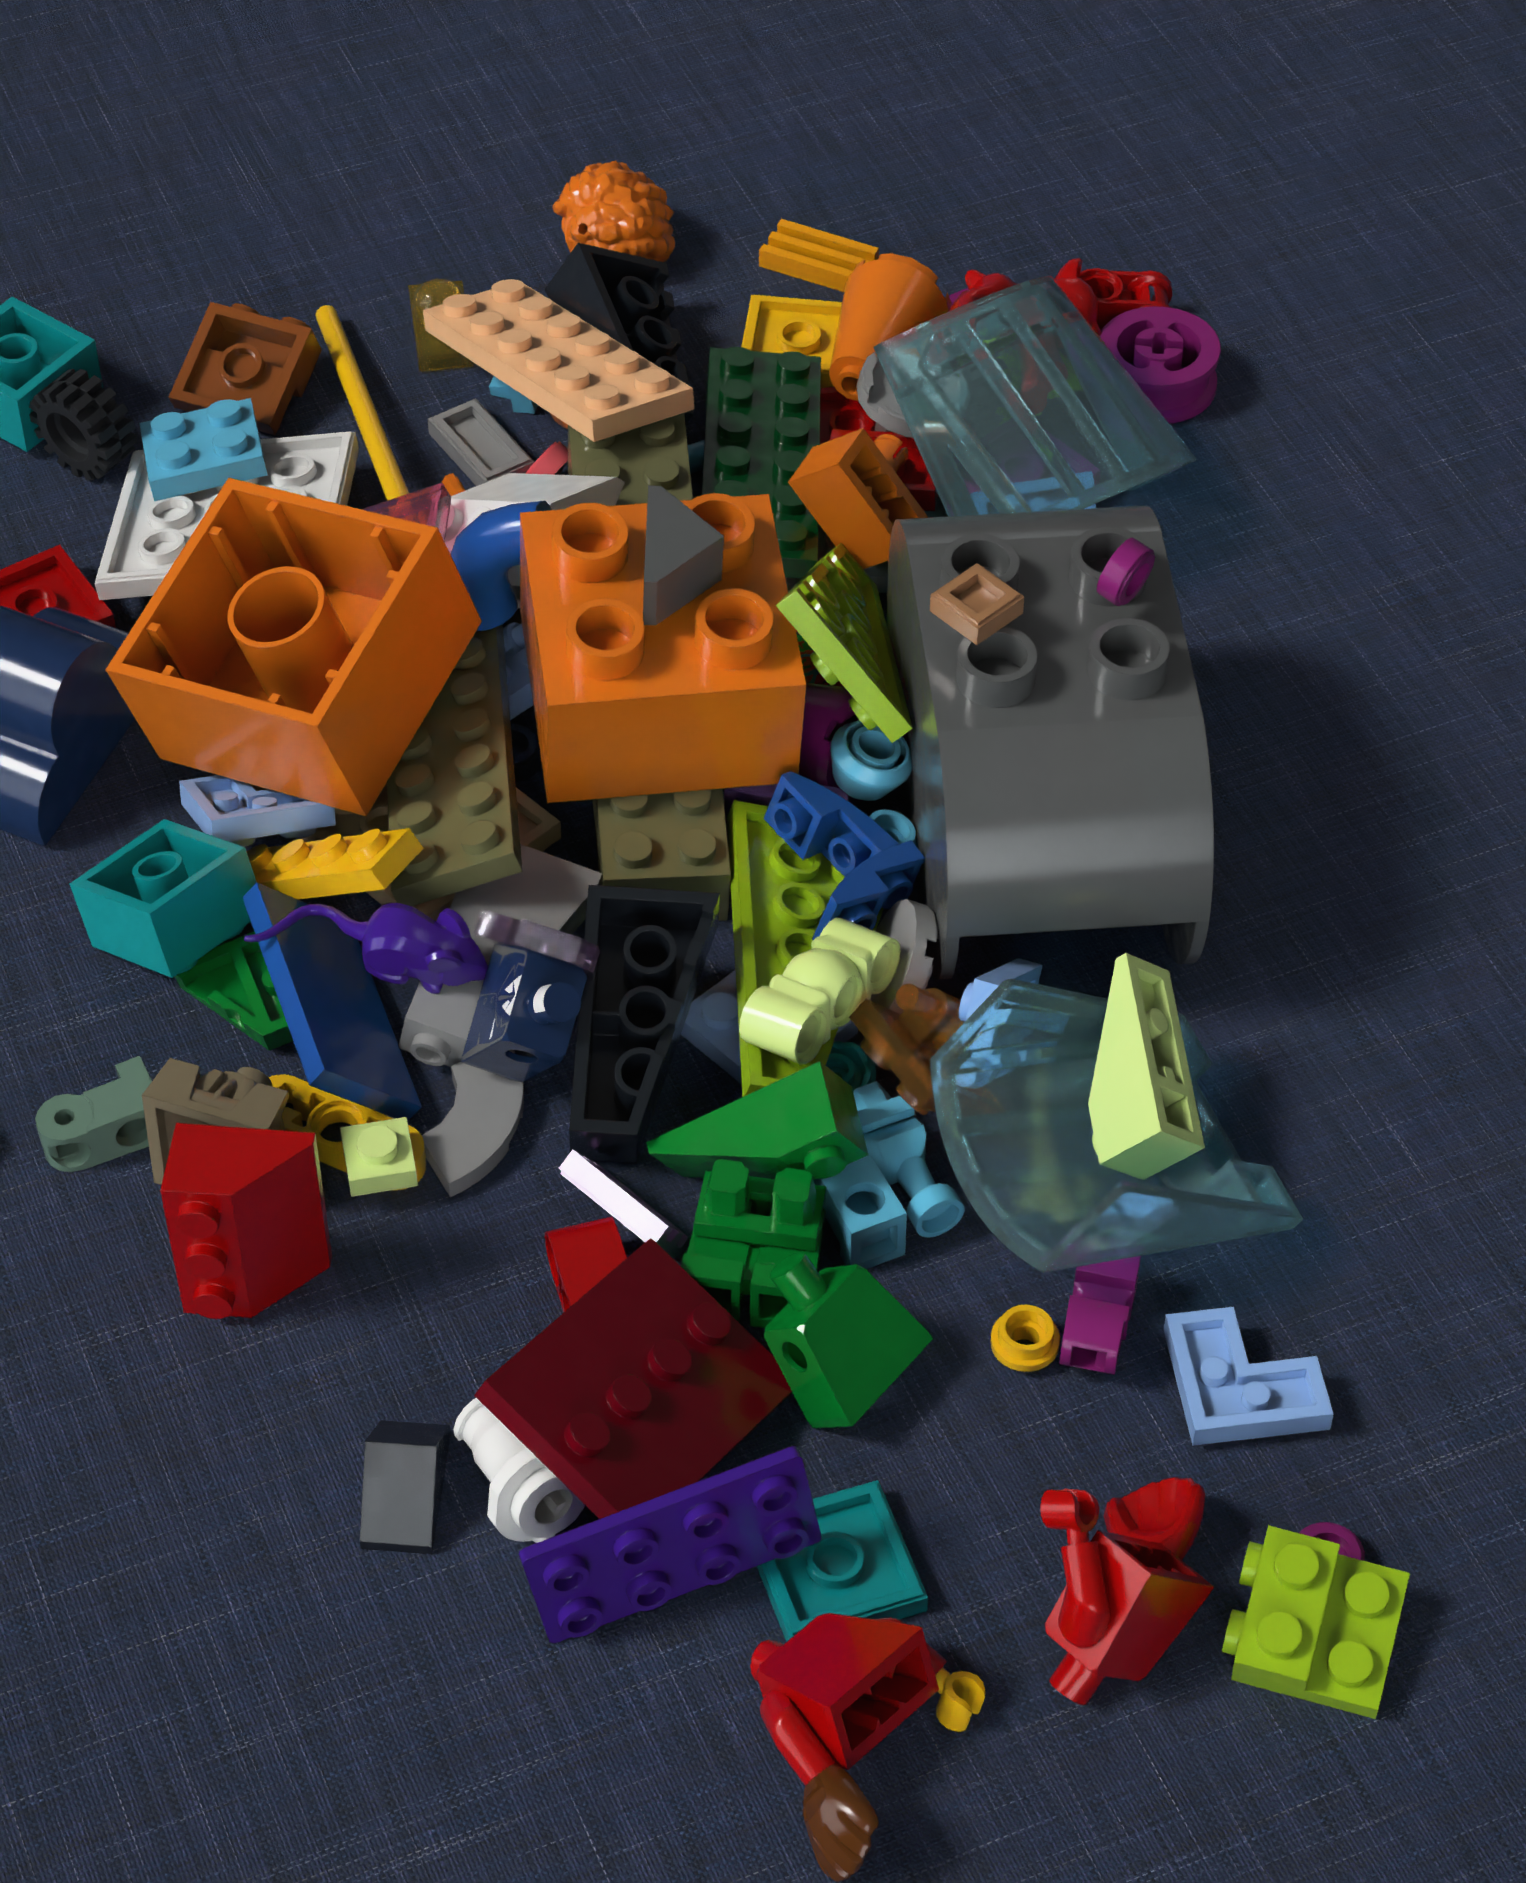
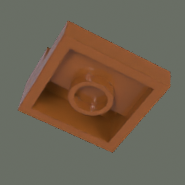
[168,302,322,435]

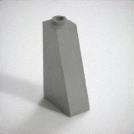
[399,844,602,1067]

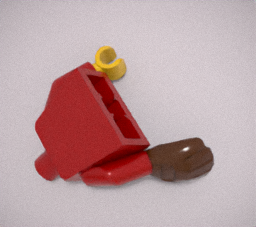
[750,1613,985,1882]

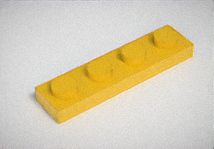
[247,828,424,900]

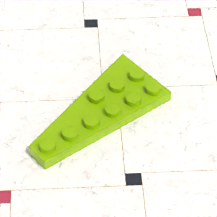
[775,543,913,743]
[727,800,884,1097]

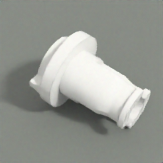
[453,1398,585,1543]

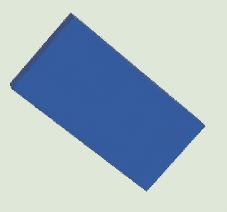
[243,883,422,1121]

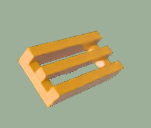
[759,219,879,292]

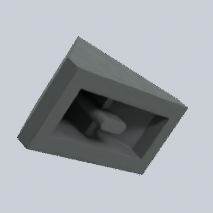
[643,485,724,625]

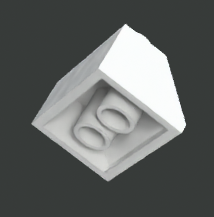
[431,473,625,586]

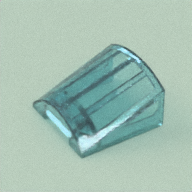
[874,276,1197,516]
[930,979,1303,1273]

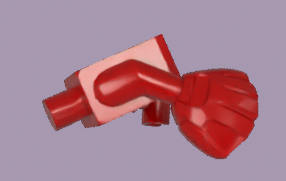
[1040,1477,1214,1706]

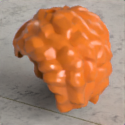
[552,160,675,262]

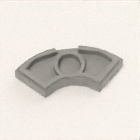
[422,1050,524,1197]

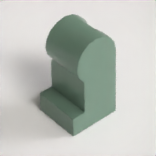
[35,1056,152,1172]

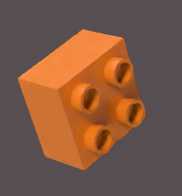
[105,478,482,816]
[520,493,806,803]

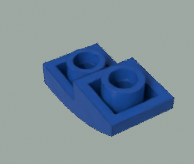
[763,771,899,877]
[812,840,925,940]

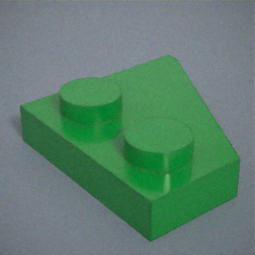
[175,932,293,1051]

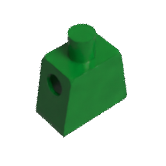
[764,1251,933,1428]

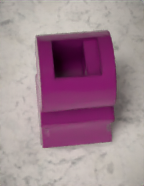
[1059,1236,1142,1375]

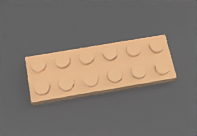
[423,279,695,442]

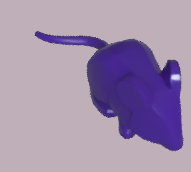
[244,903,488,994]

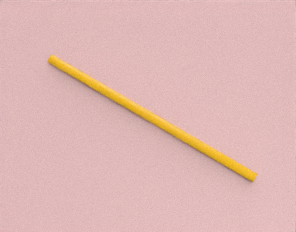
[315,305,421,524]

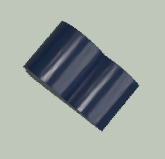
[0,606,135,846]

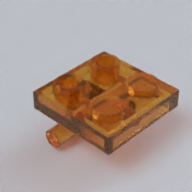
[849,983,1005,1135]

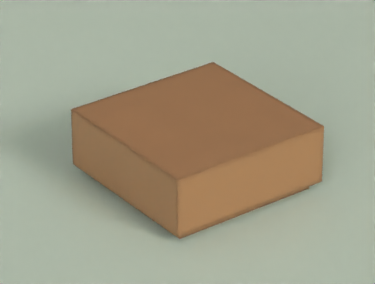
[930,563,1025,645]

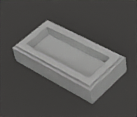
[428,398,534,486]

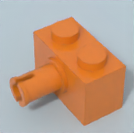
[788,428,929,569]

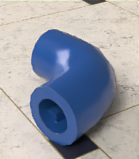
[450,501,552,631]

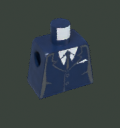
[460,943,587,1082]

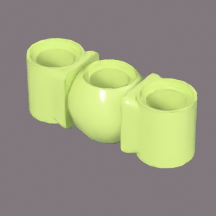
[739,918,901,1064]

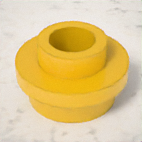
[990,1304,1060,1372]

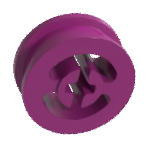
[1095,306,1220,424]

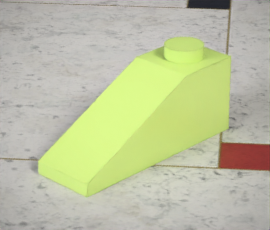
[1088,953,1205,1180]

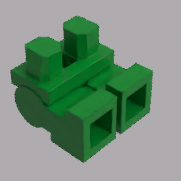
[681,1159,826,1328]

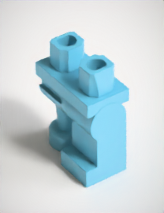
[814,1081,965,1269]

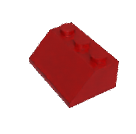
[160,1123,332,1319]

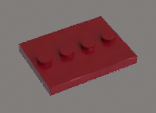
[474,1238,792,1519]

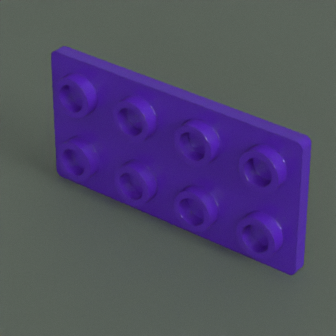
[519,1446,822,1644]

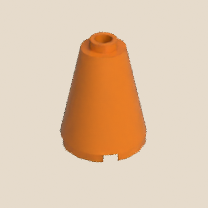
[829,253,952,401]

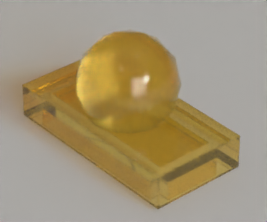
[408,278,474,372]

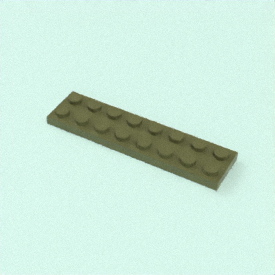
[387,624,523,906]

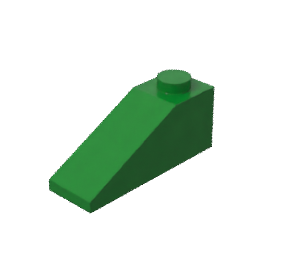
[646,1061,868,1180]

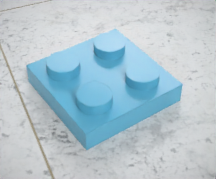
[139,398,268,501]

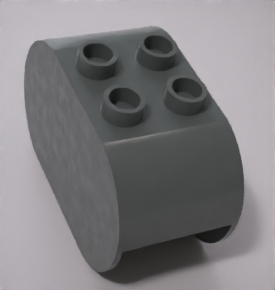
[887,506,1214,980]

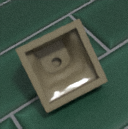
[142,1058,289,1185]

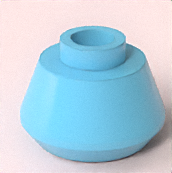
[830,720,912,801]

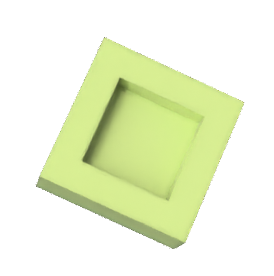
[340,1117,418,1197]

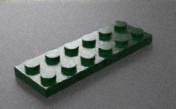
[701,347,821,579]

